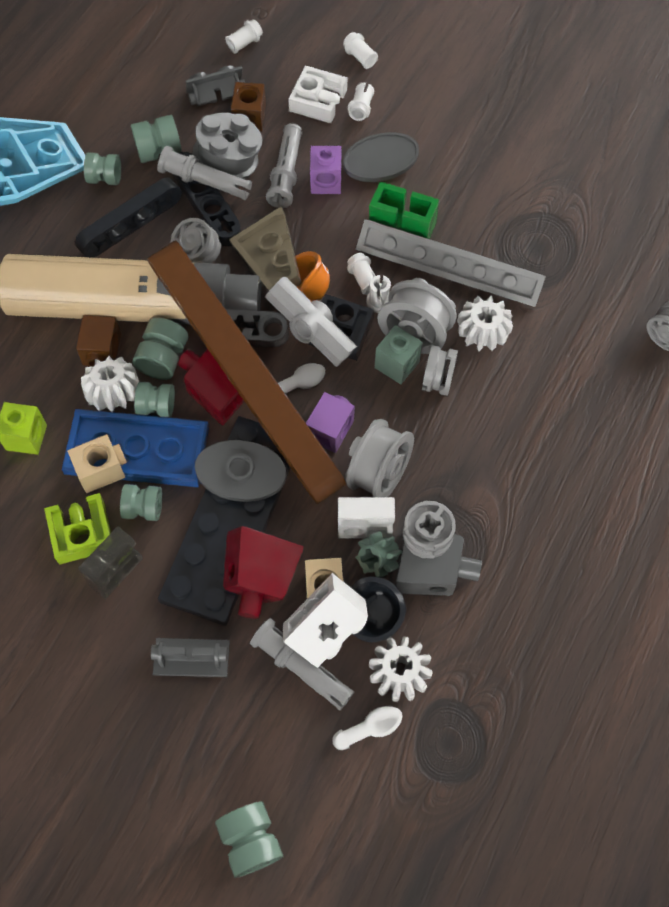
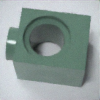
[375,325,423,385]

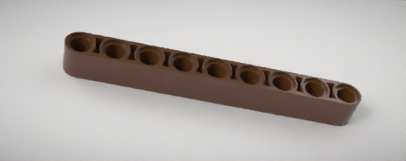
[147,240,347,504]

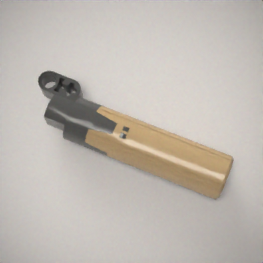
[0,254,289,347]

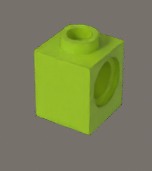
[0,402,47,455]

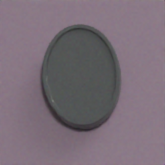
[343,132,419,182]
[195,440,287,502]

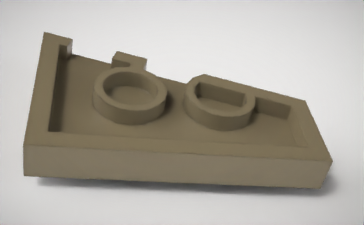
[229,207,302,292]

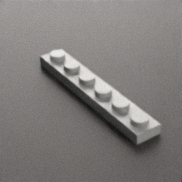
[355,219,546,307]

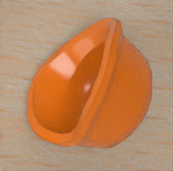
[295,251,330,302]

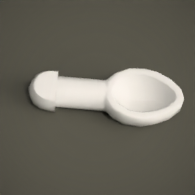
[278,363,325,394]
[332,706,402,750]

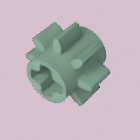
[356,531,402,578]

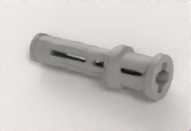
[266,124,302,208]
[157,146,252,200]
[250,618,354,711]

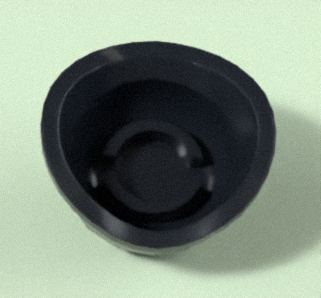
[350,576,406,642]

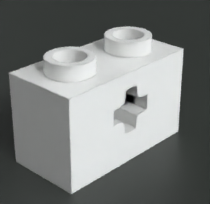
[283,573,368,668]

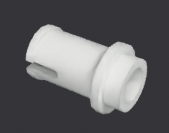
[225,19,263,53]
[343,32,378,69]
[348,83,374,121]
[347,253,375,295]
[366,275,391,313]

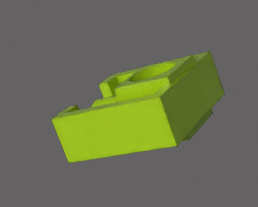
[44,493,115,565]

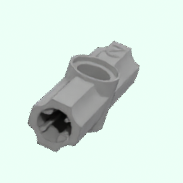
[265,277,357,367]

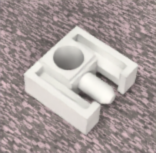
[289,66,347,123]
[338,497,395,538]

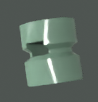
[130,115,182,163]
[132,318,188,380]
[215,802,284,878]

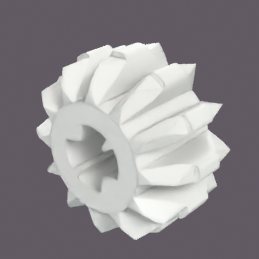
[457,296,513,351]
[81,356,139,413]
[369,636,433,702]

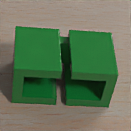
[369,181,440,239]

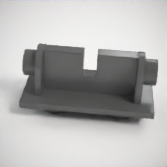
[186,65,245,106]
[151,638,230,677]

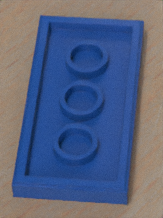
[62,409,209,487]

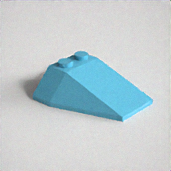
[0,117,85,206]

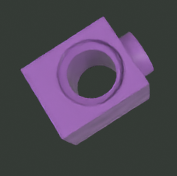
[310,146,341,194]
[306,392,355,453]

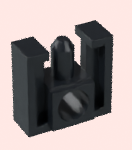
[308,294,374,361]

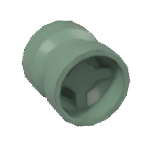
[84,152,121,185]
[134,382,175,418]
[120,484,162,521]

